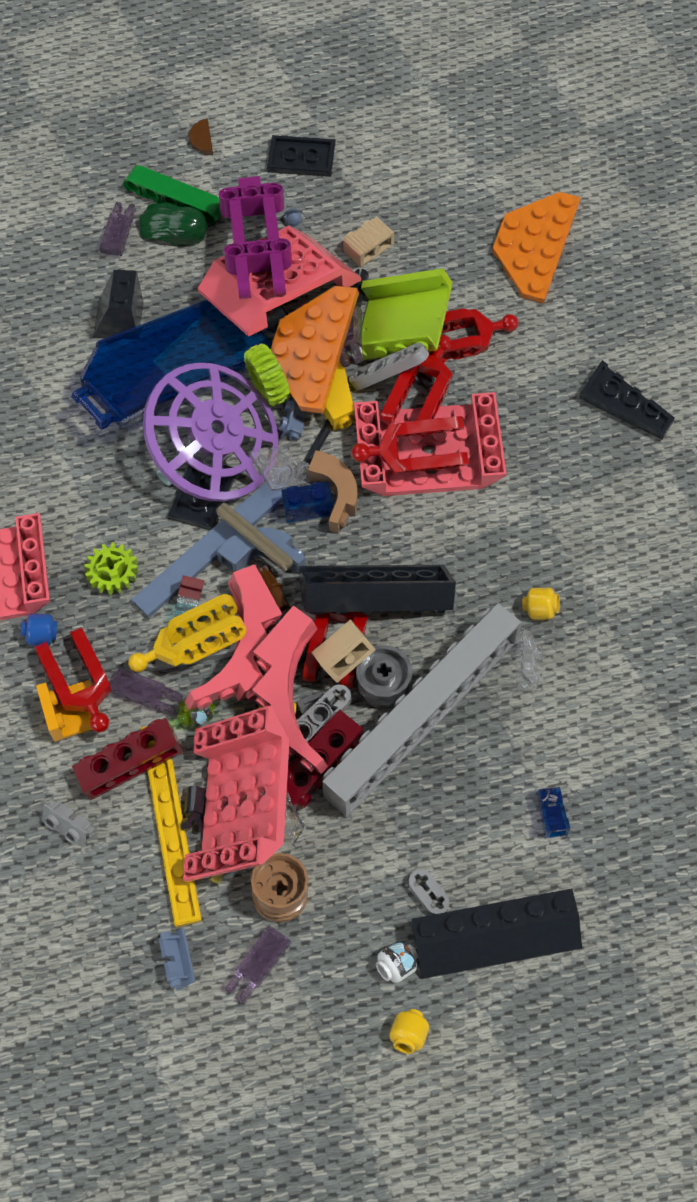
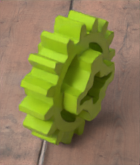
[84,542,139,595]

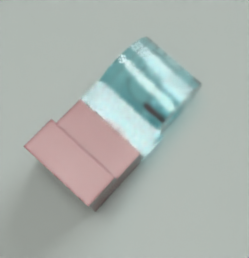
[174,575,205,626]

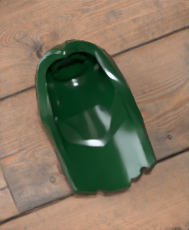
[139,202,208,246]

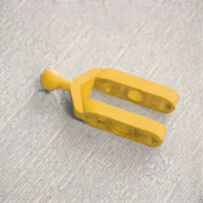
[128,594,247,672]

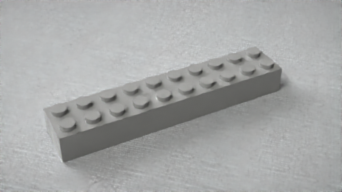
[322,603,521,818]

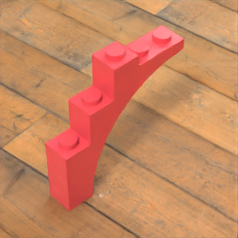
[185,565,282,711]
[252,606,328,774]

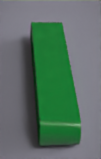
[123,165,222,225]

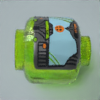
[177,697,216,729]

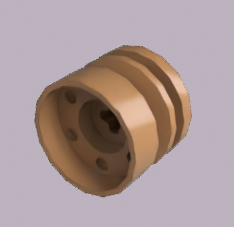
[251,853,308,923]

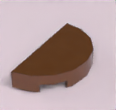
[189,118,213,155]

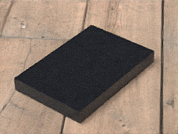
[267,135,336,177]
[168,456,237,530]

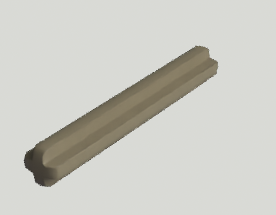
[216,503,293,571]

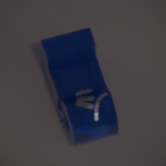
[538,786,570,839]

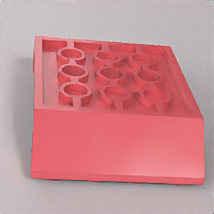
[198,226,361,336]
[354,392,506,496]
[0,513,50,620]
[183,706,289,882]

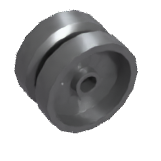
[356,645,412,709]

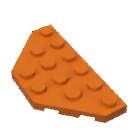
[492,192,581,304]
[271,286,359,414]

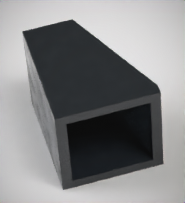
[93,270,144,340]

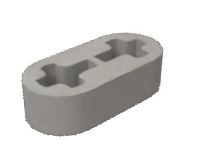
[409,869,450,915]

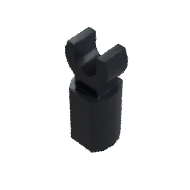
[181,786,205,834]

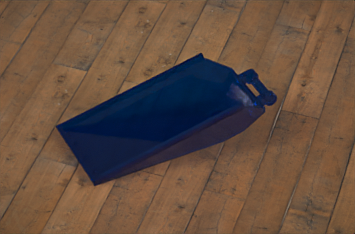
[71,300,273,430]

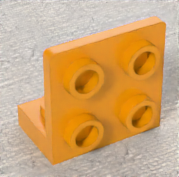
[36,680,99,742]

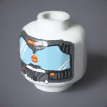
[376,941,418,983]

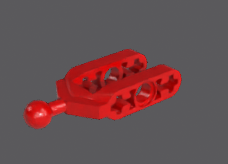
[428,308,519,362]
[380,334,453,437]
[351,416,469,474]
[302,612,367,690]
[34,627,111,733]

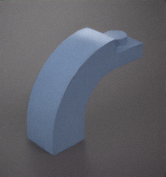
[217,528,306,573]

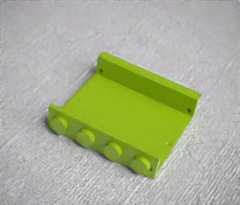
[346,268,453,361]

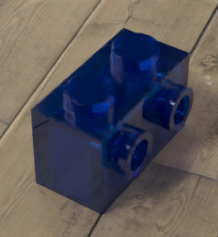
[281,482,333,524]

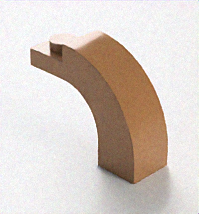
[308,450,358,534]

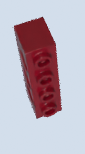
[286,709,364,812]
[72,718,184,800]

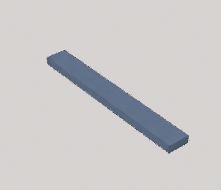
[131,476,290,618]

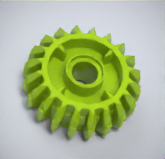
[244,344,290,407]

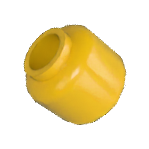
[522,587,560,620]
[389,1009,430,1054]

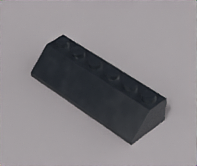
[299,565,456,615]
[411,889,582,979]

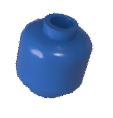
[21,613,57,646]

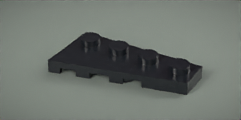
[579,360,675,440]

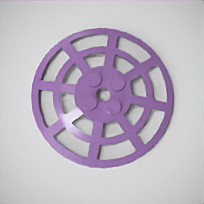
[143,363,279,502]

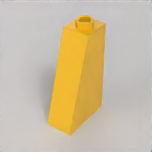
[324,355,355,431]

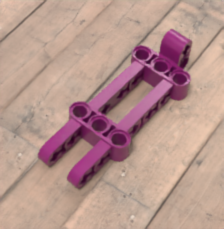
[218,176,292,299]

